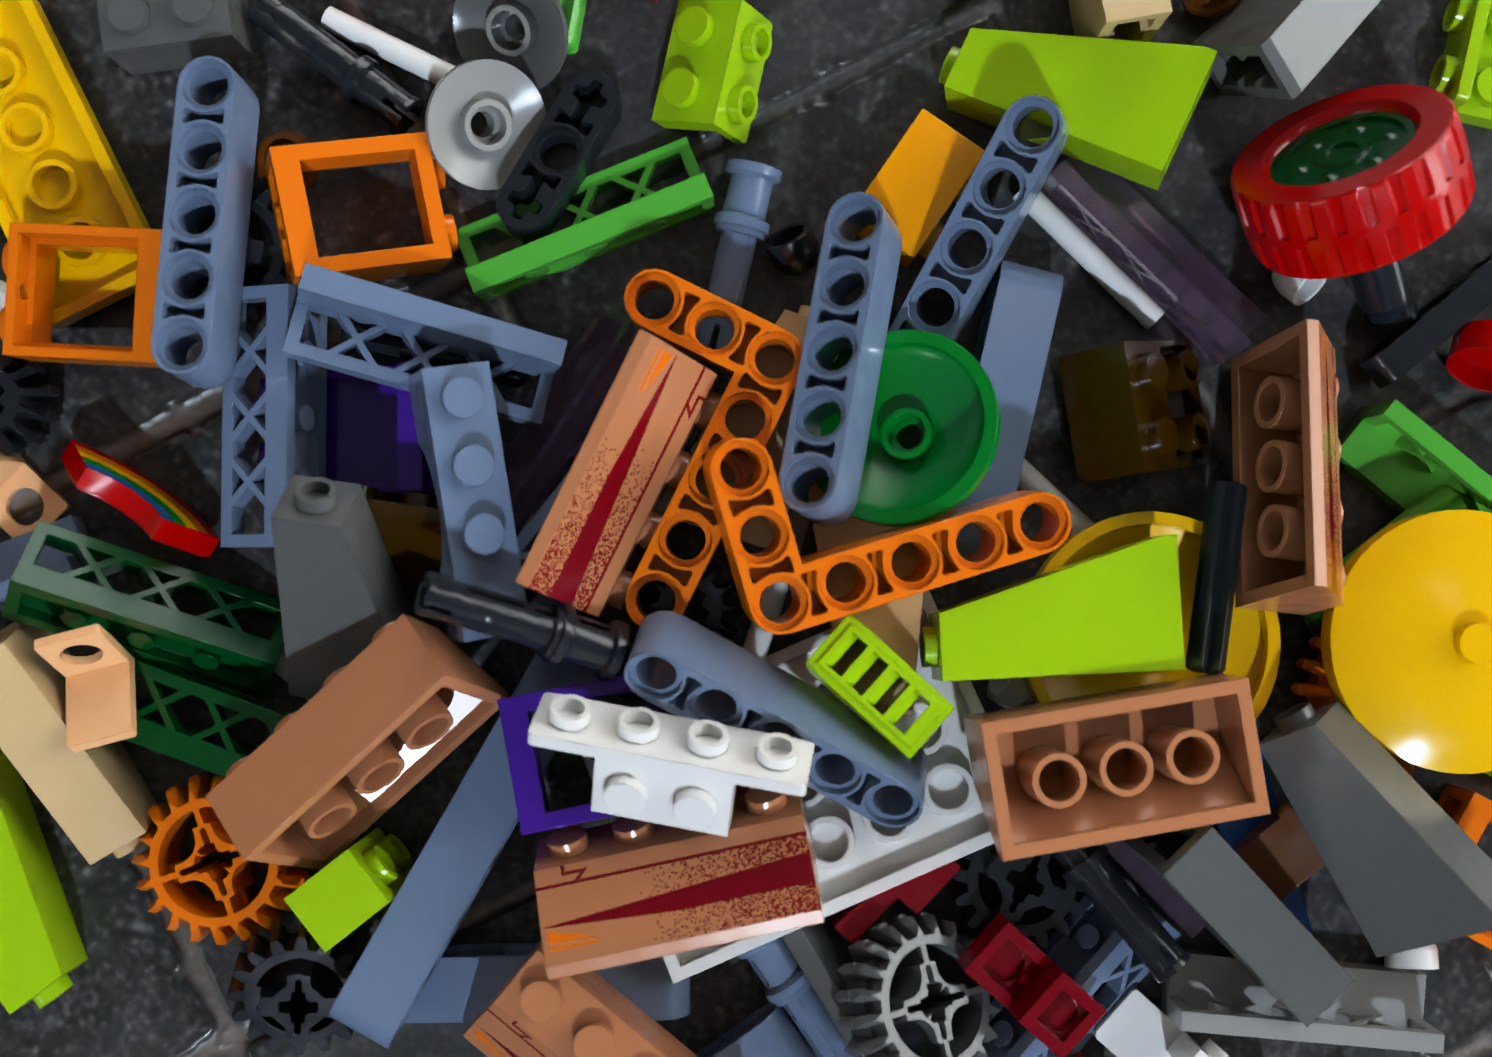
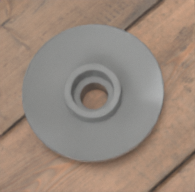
[425,59,547,190]

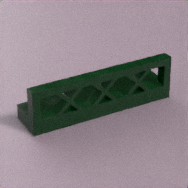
[2,520,284,698]
[126,659,290,777]

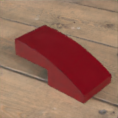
[830,860,961,945]
[956,912,1107,1057]

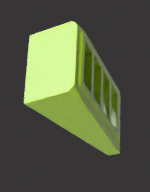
[805,614,955,760]

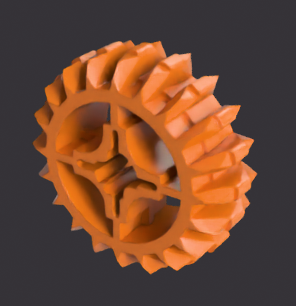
[131,772,310,946]

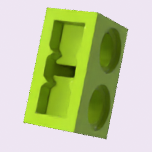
[284,827,413,953]

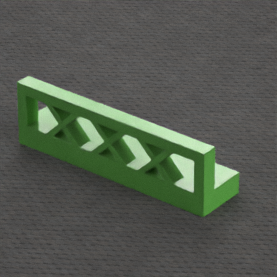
[457,137,715,303]
[1339,399,1492,514]

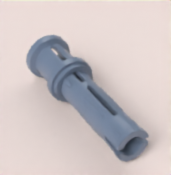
[696,158,783,349]
[737,937,862,1057]

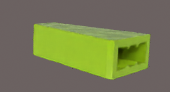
[939,28,1218,191]
[919,534,1185,681]
[0,749,88,1014]

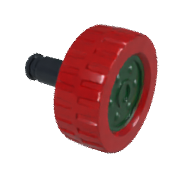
[1230,84,1475,334]

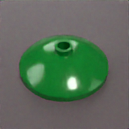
[816,330,1001,527]

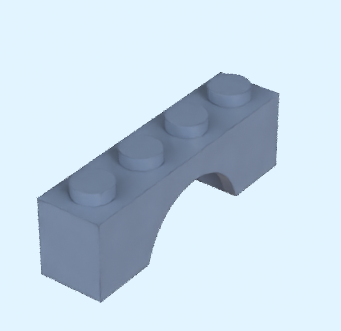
[408,361,527,642]

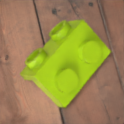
[651,0,773,143]

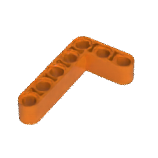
[624,268,803,626]
[703,437,1072,635]

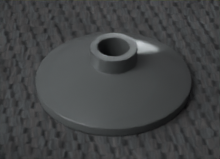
[452,0,568,90]

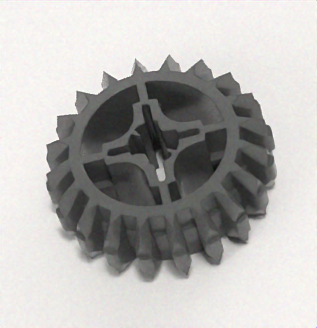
[832,912,1002,1057]

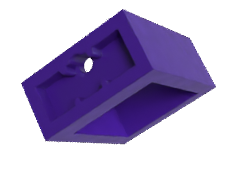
[497,674,673,835]

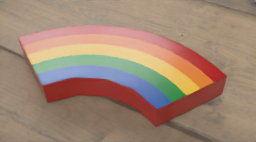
[61,439,220,558]

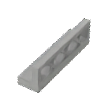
[1160,947,1445,1054]

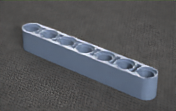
[329,652,599,1049]

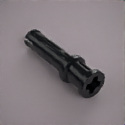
[414,570,629,681]

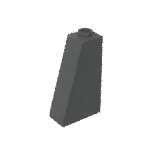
[1190,0,1381,100]
[271,475,415,698]
[1259,700,1492,958]
[1122,825,1354,1027]

